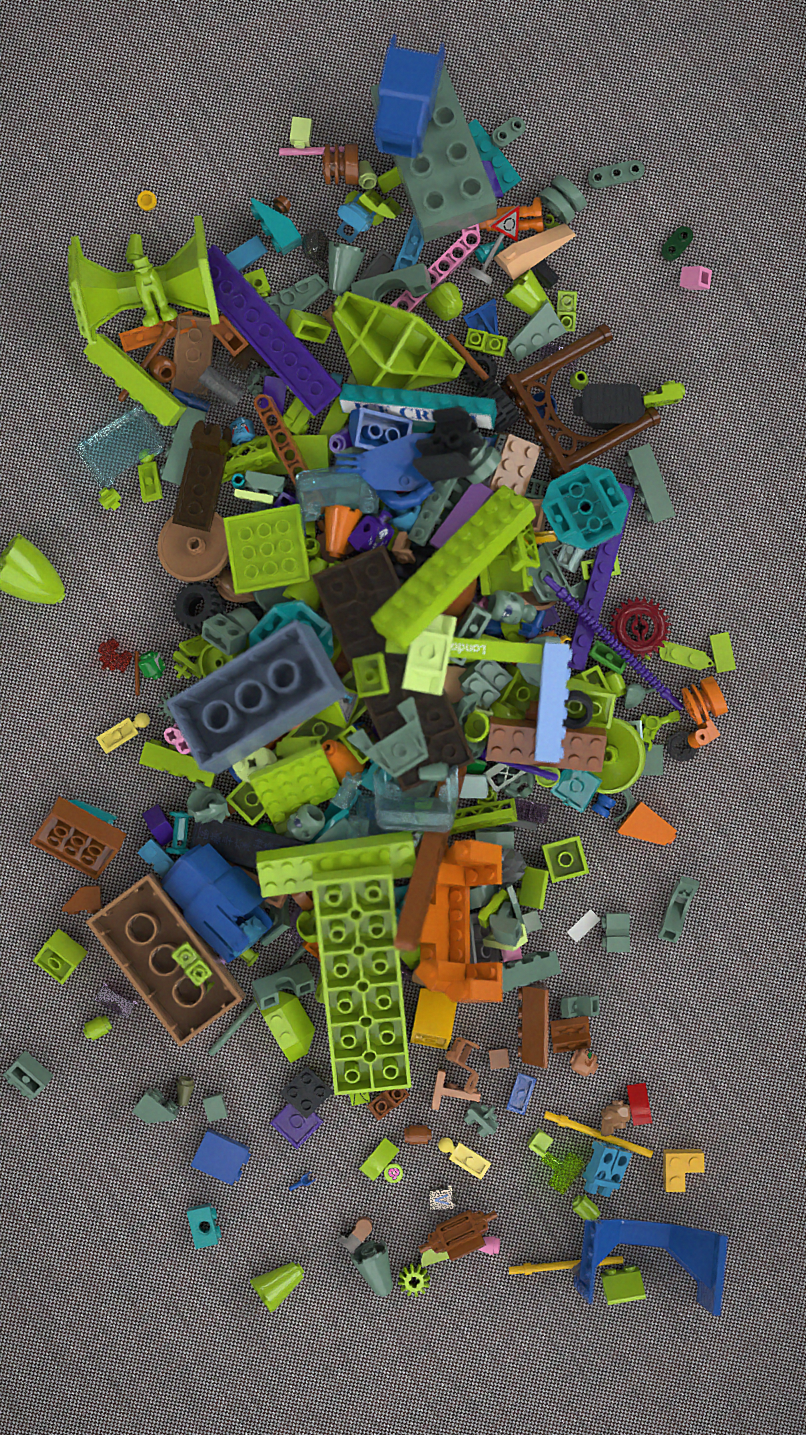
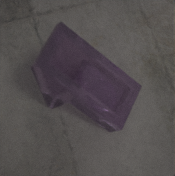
[289,906,303,946]

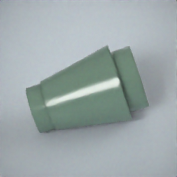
[419,762,449,782]

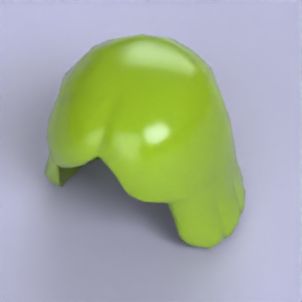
[464,711,490,742]

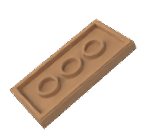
[170,314,215,396]

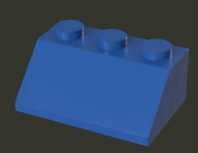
[348,407,413,450]

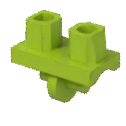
[172,649,202,679]

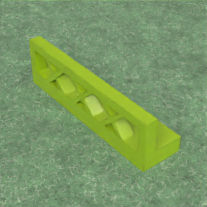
[221,434,280,484]
[506,521,541,572]
[449,798,518,835]

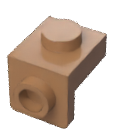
[392,531,415,564]

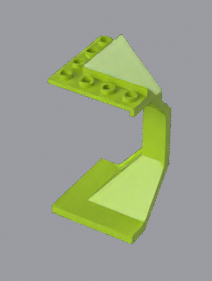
[67,215,220,345]

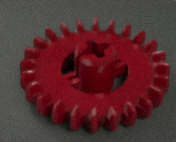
[608,596,671,659]

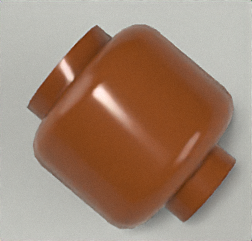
[149,355,176,383]

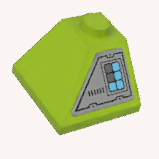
[313,687,359,729]

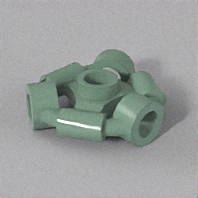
[497,766,535,799]

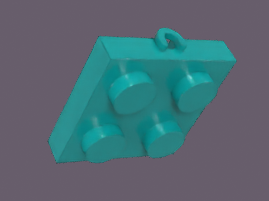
[550,769,603,813]

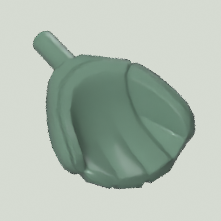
[624,683,656,709]

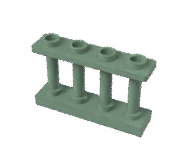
[408,478,471,550]

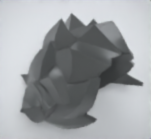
[498,848,527,889]

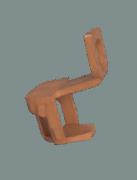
[445,1037,480,1095]

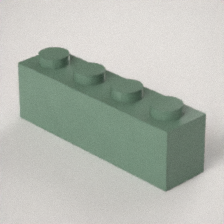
[159,406,208,486]
[624,443,676,525]

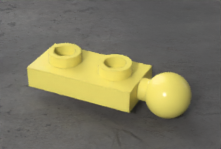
[96,713,150,754]
[438,1137,491,1180]

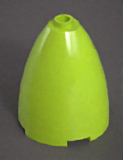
[0,533,66,604]

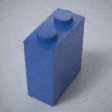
[190,1128,251,1185]

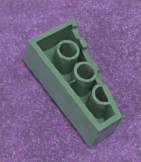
[502,951,562,992]

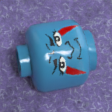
[229,417,255,446]

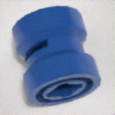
[591,793,616,818]

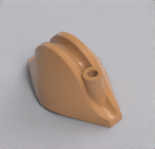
[214,569,256,603]

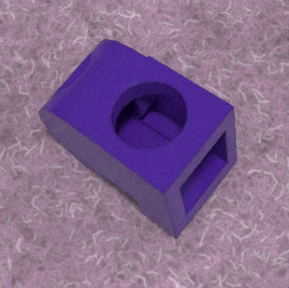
[273,487,298,508]

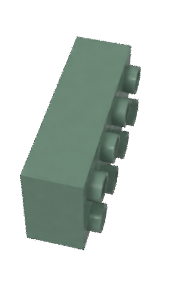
[370,64,497,243]

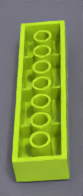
[256,830,416,897]

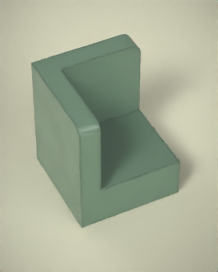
[203,1092,228,1122]

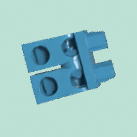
[582,1140,632,1197]

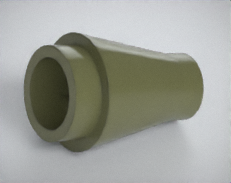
[176,1076,195,1106]

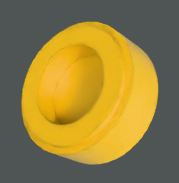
[137,190,157,211]

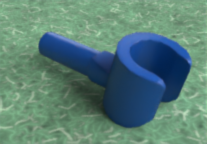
[289,1172,315,1191]

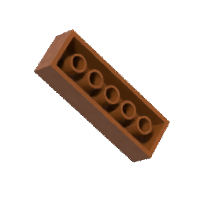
[485,716,607,772]

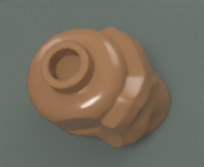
[601,1100,631,1136]

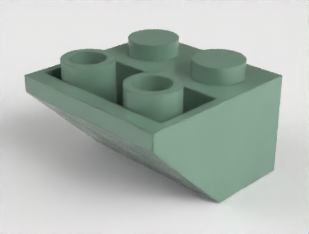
[132,1087,180,1124]

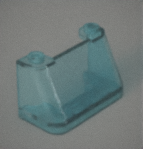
[75,405,166,488]

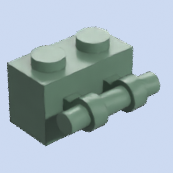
[3,1051,54,1100]

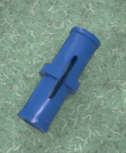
[172,388,211,413]

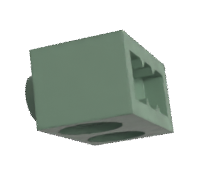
[202,613,247,656]

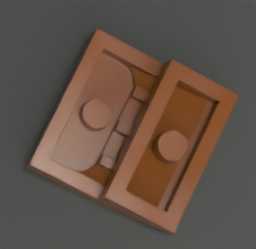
[550,1016,591,1054]

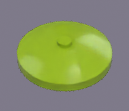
[589,717,646,794]

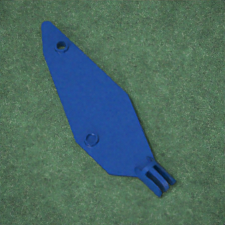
[335,433,497,491]

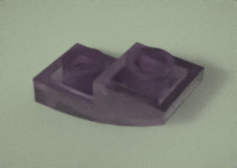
[507,798,549,824]

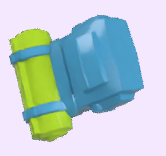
[336,190,385,243]

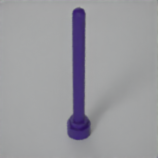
[476,747,559,781]

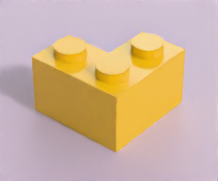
[663,1149,704,1192]

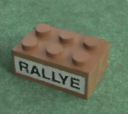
[481,432,541,497]

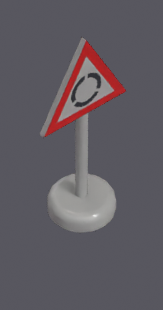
[467,204,520,285]

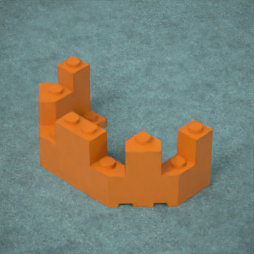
[415,840,502,1003]

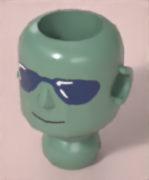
[487,590,537,625]
[284,804,325,842]

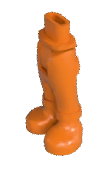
[479,197,544,233]

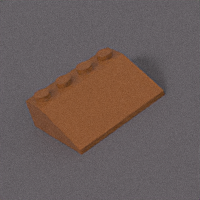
[29,796,126,880]
[517,983,549,1068]

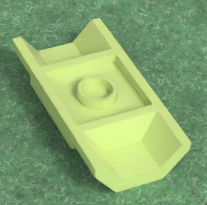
[402,615,456,695]

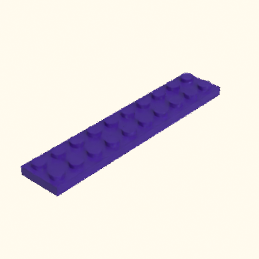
[207,245,342,416]

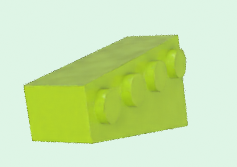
[139,738,217,787]

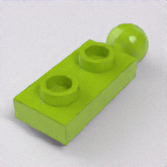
[137,449,163,503]

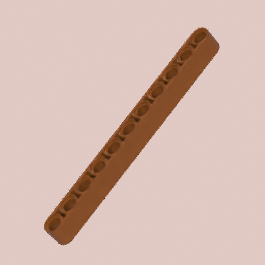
[394,766,467,952]

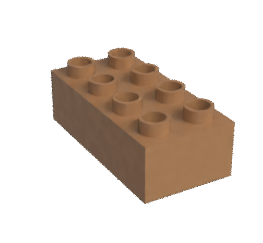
[86,872,246,1047]

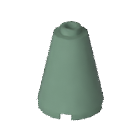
[328,241,367,296]
[350,1240,393,1297]

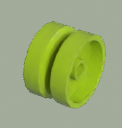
[199,643,246,678]

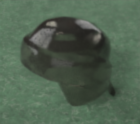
[302,229,331,270]

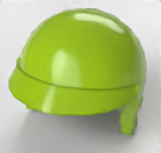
[296,909,318,943]

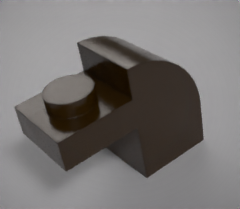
[227,342,271,374]

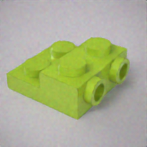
[643,380,685,408]

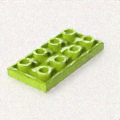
[253,435,330,475]

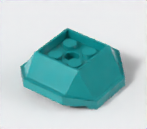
[541,464,629,551]
[249,600,334,660]

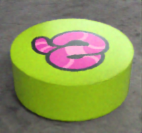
[384,1163,403,1183]

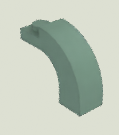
[452,693,487,759]
[658,876,700,943]

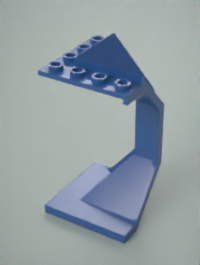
[570,1218,728,1316]

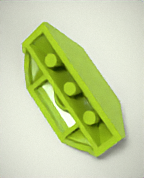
[253,991,315,1063]

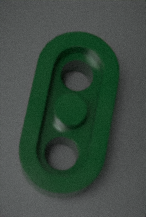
[661,226,693,261]

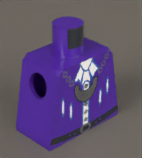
[348,510,394,552]

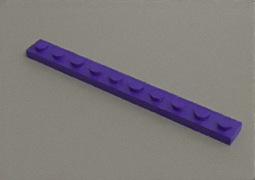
[567,482,636,672]

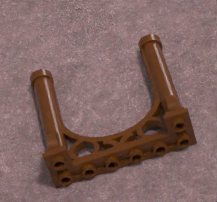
[500,323,661,480]

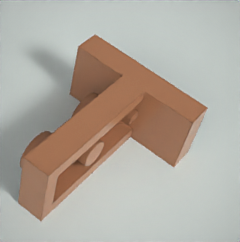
[431,1068,481,1110]

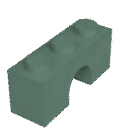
[251,962,315,1011]

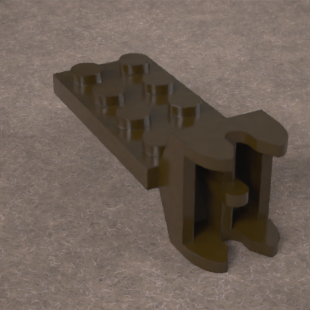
[172,420,232,532]

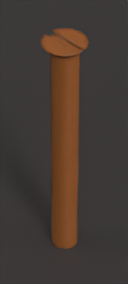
[133,651,140,695]

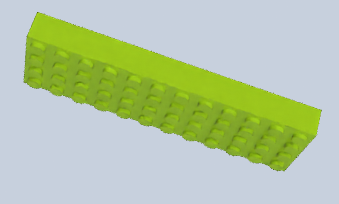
[312,865,412,1095]

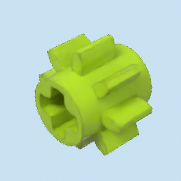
[98,487,122,510]

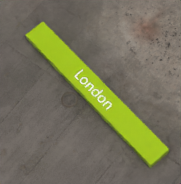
[385,637,543,664]

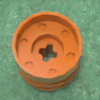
[681,675,728,725]

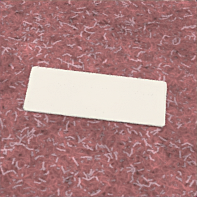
[567,910,600,942]

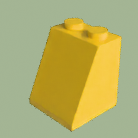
[409,987,457,1050]

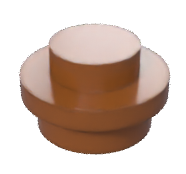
[273,195,291,214]

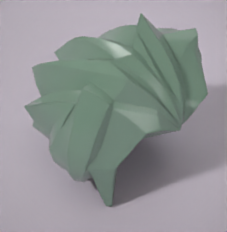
[186,783,230,824]

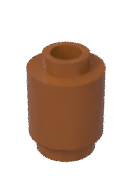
[404,1125,432,1145]

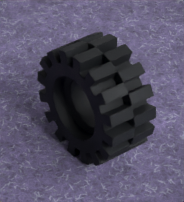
[463,352,498,389]

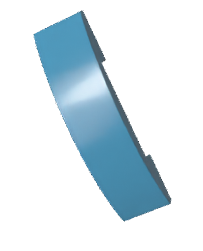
[393,215,424,271]

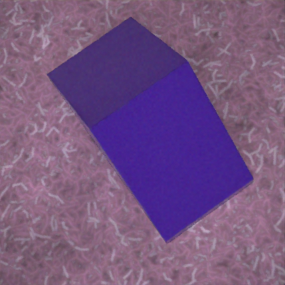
[142,804,174,846]

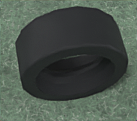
[562,690,593,729]

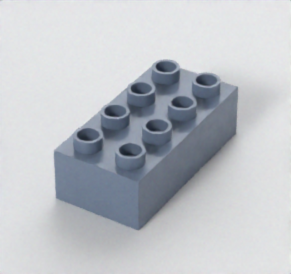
[166,620,347,774]

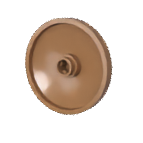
[157,512,229,583]

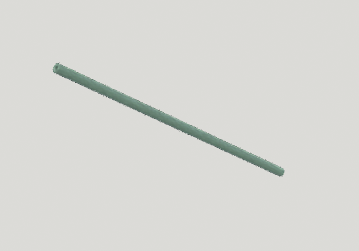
[208,945,307,1056]

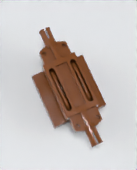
[418,1209,498,1262]

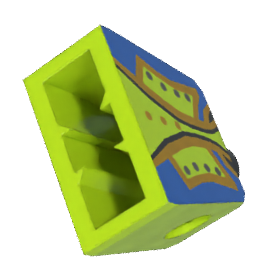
[338,721,380,764]

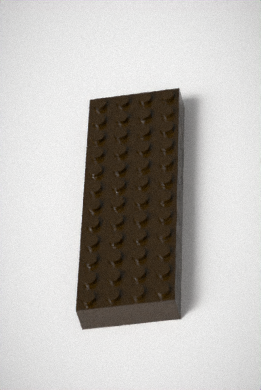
[311,545,475,792]

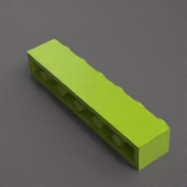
[83,333,187,426]

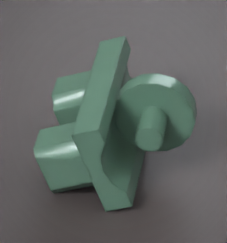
[463,1101,499,1138]

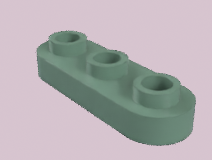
[587,160,645,189]

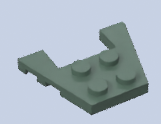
[528,538,587,603]
[347,697,428,778]

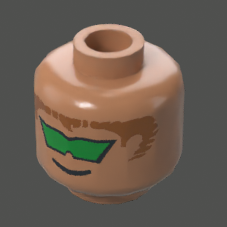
[569,1048,599,1077]

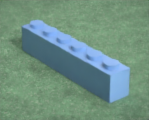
[534,643,572,763]

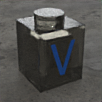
[429,1186,457,1210]

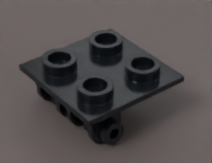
[279,1066,334,1119]

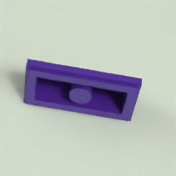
[481,160,504,200]
[261,375,287,417]

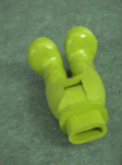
[133,256,178,327]

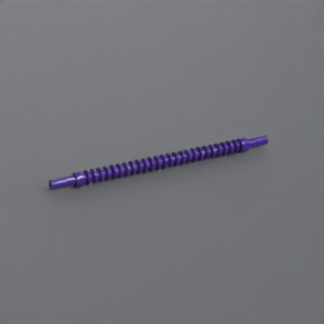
[542,574,684,711]

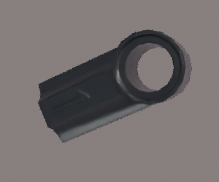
[530,258,560,290]

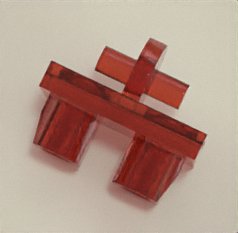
[97,638,133,673]

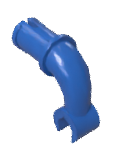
[518,611,546,639]

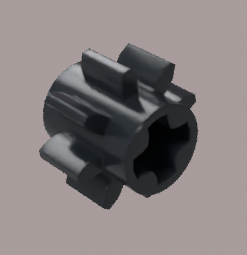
[242,601,263,622]

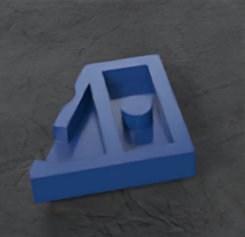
[463,298,499,336]

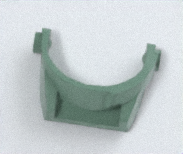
[613,788,637,822]

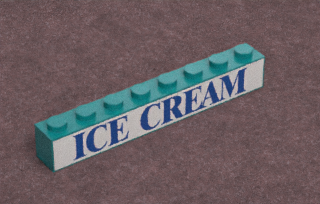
[339,383,497,429]

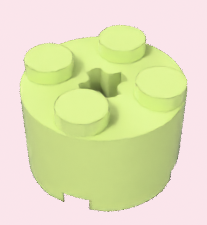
[233,747,277,783]

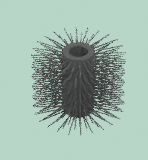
[188,351,255,421]

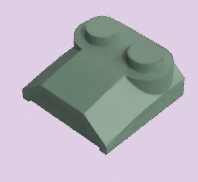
[245,470,288,497]

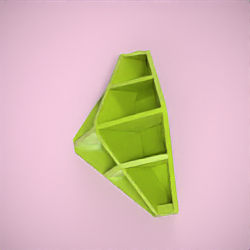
[331,291,466,390]

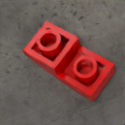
[627,1083,652,1126]

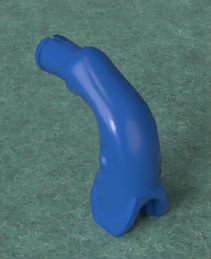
[374,481,435,511]

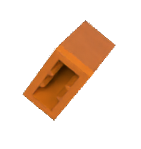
[615,801,677,845]

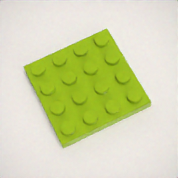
[223,504,312,595]
[247,743,343,824]

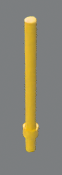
[543,1111,653,1158]
[508,1256,623,1275]

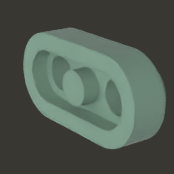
[491,117,526,148]

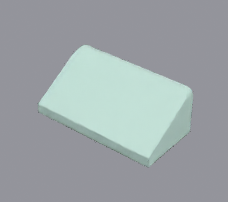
[556,544,586,573]
[459,774,489,799]

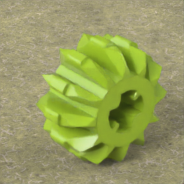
[398,1263,430,1297]

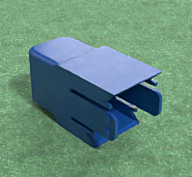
[374,34,445,158]
[161,843,274,964]

